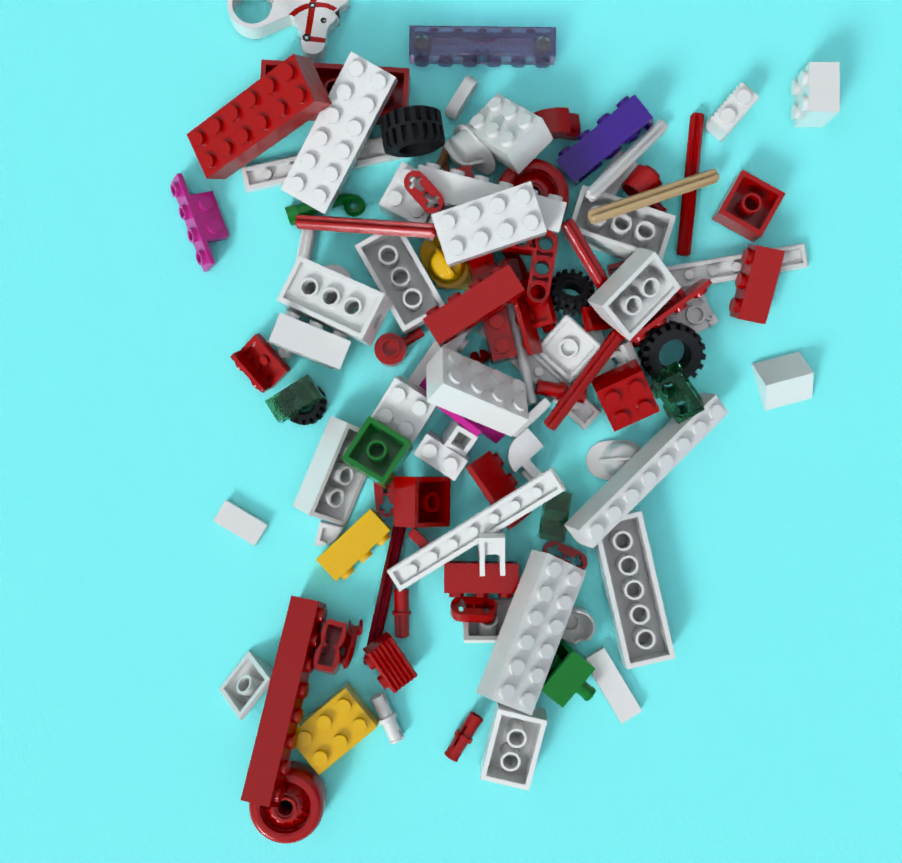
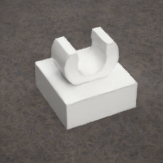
[609,342,641,369]

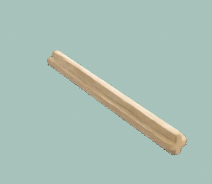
[587,169,720,224]

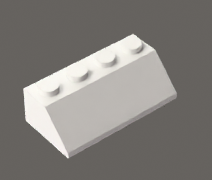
[293,415,366,527]

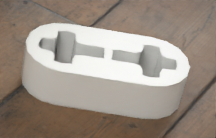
[444,75,479,121]

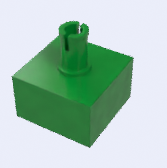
[342,416,413,490]
[541,639,596,708]

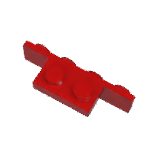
[502,258,558,356]
[625,273,712,343]

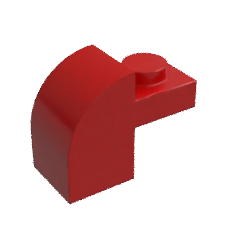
[534,107,581,141]

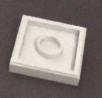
[539,314,601,383]

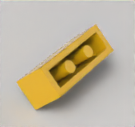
[316,508,392,581]

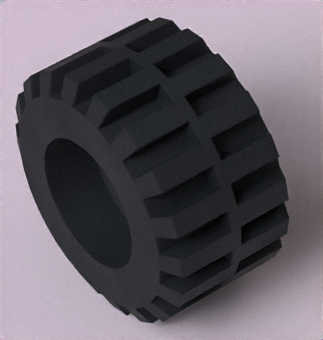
[380,105,445,157]
[638,320,706,386]

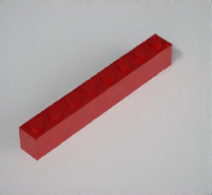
[447,165,517,365]
[241,596,327,808]

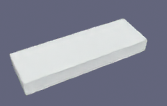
[585,647,642,724]

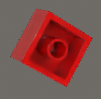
[711,169,786,242]
[591,359,660,432]
[393,476,451,528]

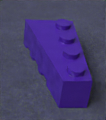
[556,94,654,185]

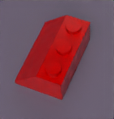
[465,451,531,530]

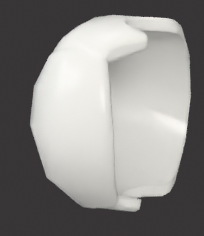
[561,606,595,645]

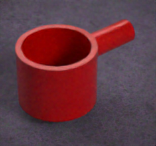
[621,165,667,212]
[374,328,425,367]

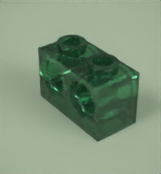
[650,361,705,424]
[265,374,325,424]
[537,492,572,543]

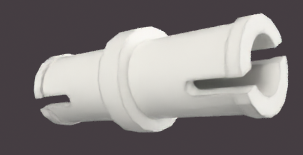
[370,692,404,744]

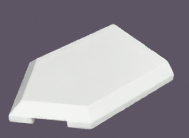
[666,288,719,333]

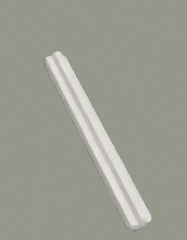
[584,119,668,202]

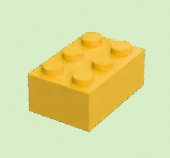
[295,682,378,775]

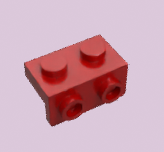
[230,333,291,393]

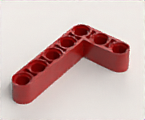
[435,229,558,307]

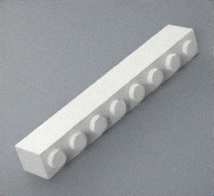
[564,392,728,549]

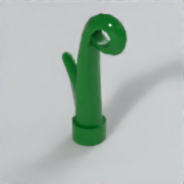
[285,193,366,226]

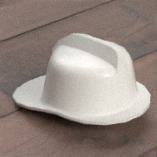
[444,124,496,175]
[586,440,641,480]

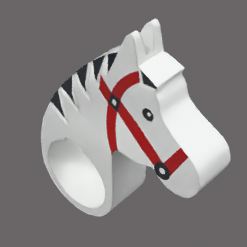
[227,0,349,63]

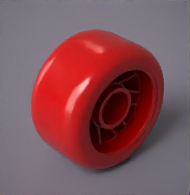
[498,159,569,214]
[249,761,327,844]

